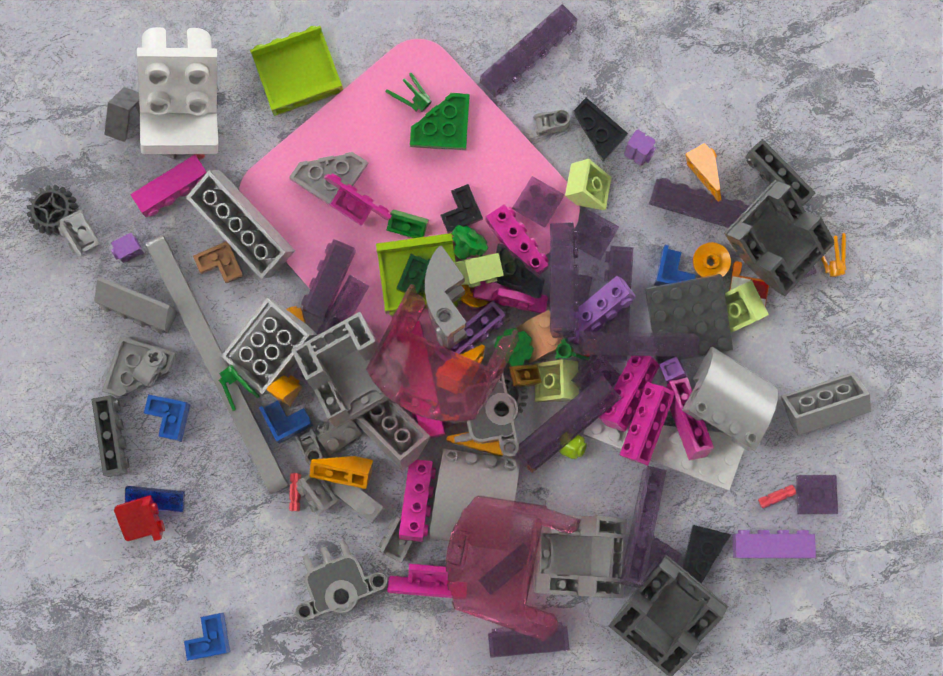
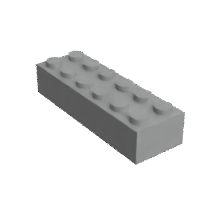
[186,170,295,279]

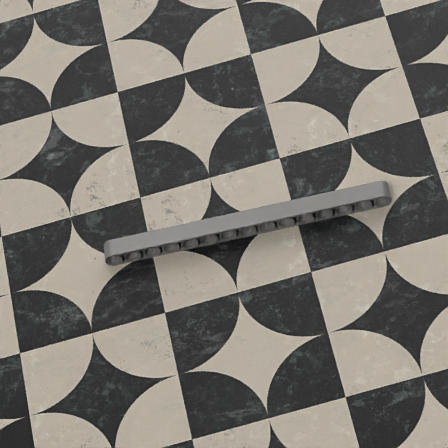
[146,235,288,494]

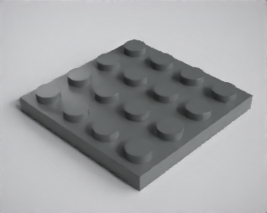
[645,274,733,364]

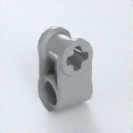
[533,110,570,136]
[132,349,167,387]
[295,428,324,465]

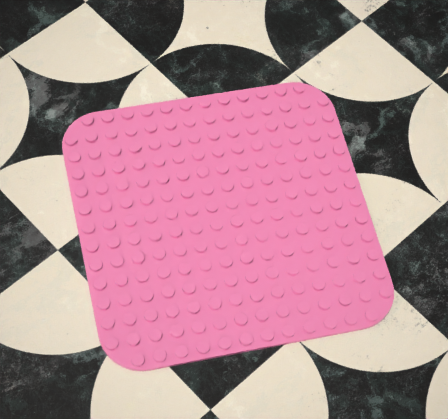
[239,39,580,371]

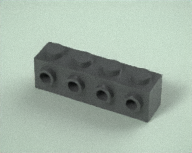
[745,139,816,206]
[91,395,130,477]

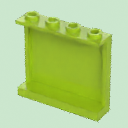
[250,26,344,116]
[376,233,462,316]

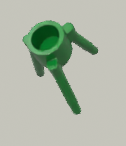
[385,73,432,112]
[555,337,590,361]
[218,365,260,411]

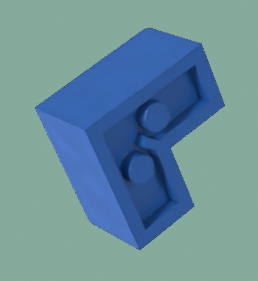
[654,245,696,286]
[144,394,190,442]
[259,400,314,444]
[184,613,230,661]

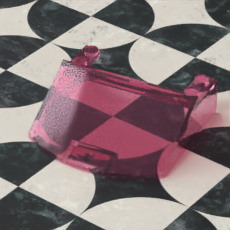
[366,284,519,422]
[446,495,580,641]

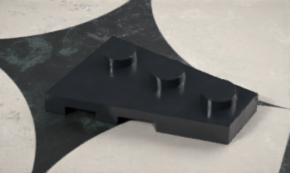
[573,97,628,162]
[495,243,545,298]
[682,525,732,584]

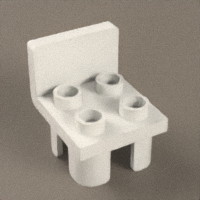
[137,28,218,154]

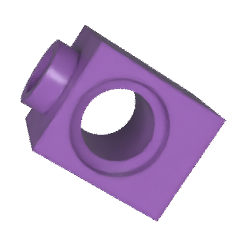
[111,232,144,263]
[659,357,689,383]

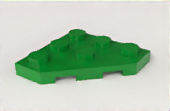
[410,93,470,150]

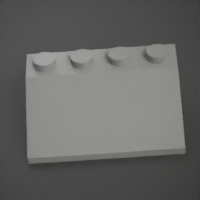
[221,297,318,394]

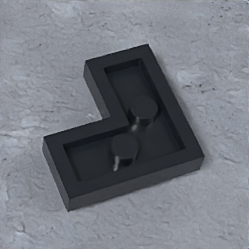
[440,184,483,233]

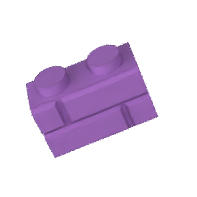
[624,129,656,166]

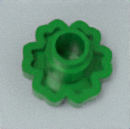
[451,225,488,260]
[494,328,534,367]

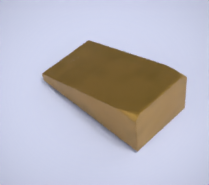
[509,364,542,386]

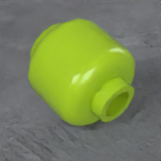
[557,431,587,459]

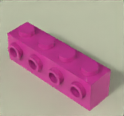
[130,155,207,217]
[486,204,549,275]
[598,351,660,432]
[666,378,714,461]
[619,382,675,466]
[399,459,436,542]

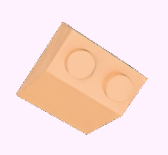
[516,310,562,364]

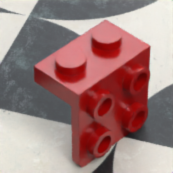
[114,495,165,541]

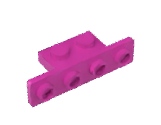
[323,173,392,226]
[473,280,548,314]
[387,564,467,599]

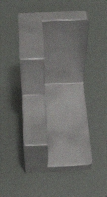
[104,87,139,142]

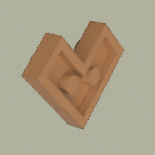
[193,241,243,283]

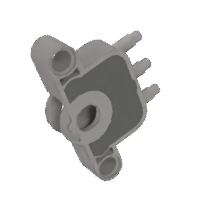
[446,362,519,458]
[295,539,388,621]

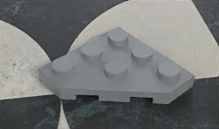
[289,152,368,205]
[102,336,176,397]

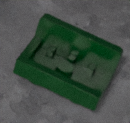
[396,254,431,298]

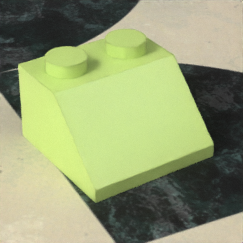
[565,159,612,210]
[454,253,504,288]
[725,280,769,333]
[535,359,579,402]

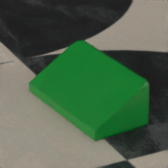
[386,209,429,238]

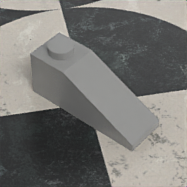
[328,482,385,524]

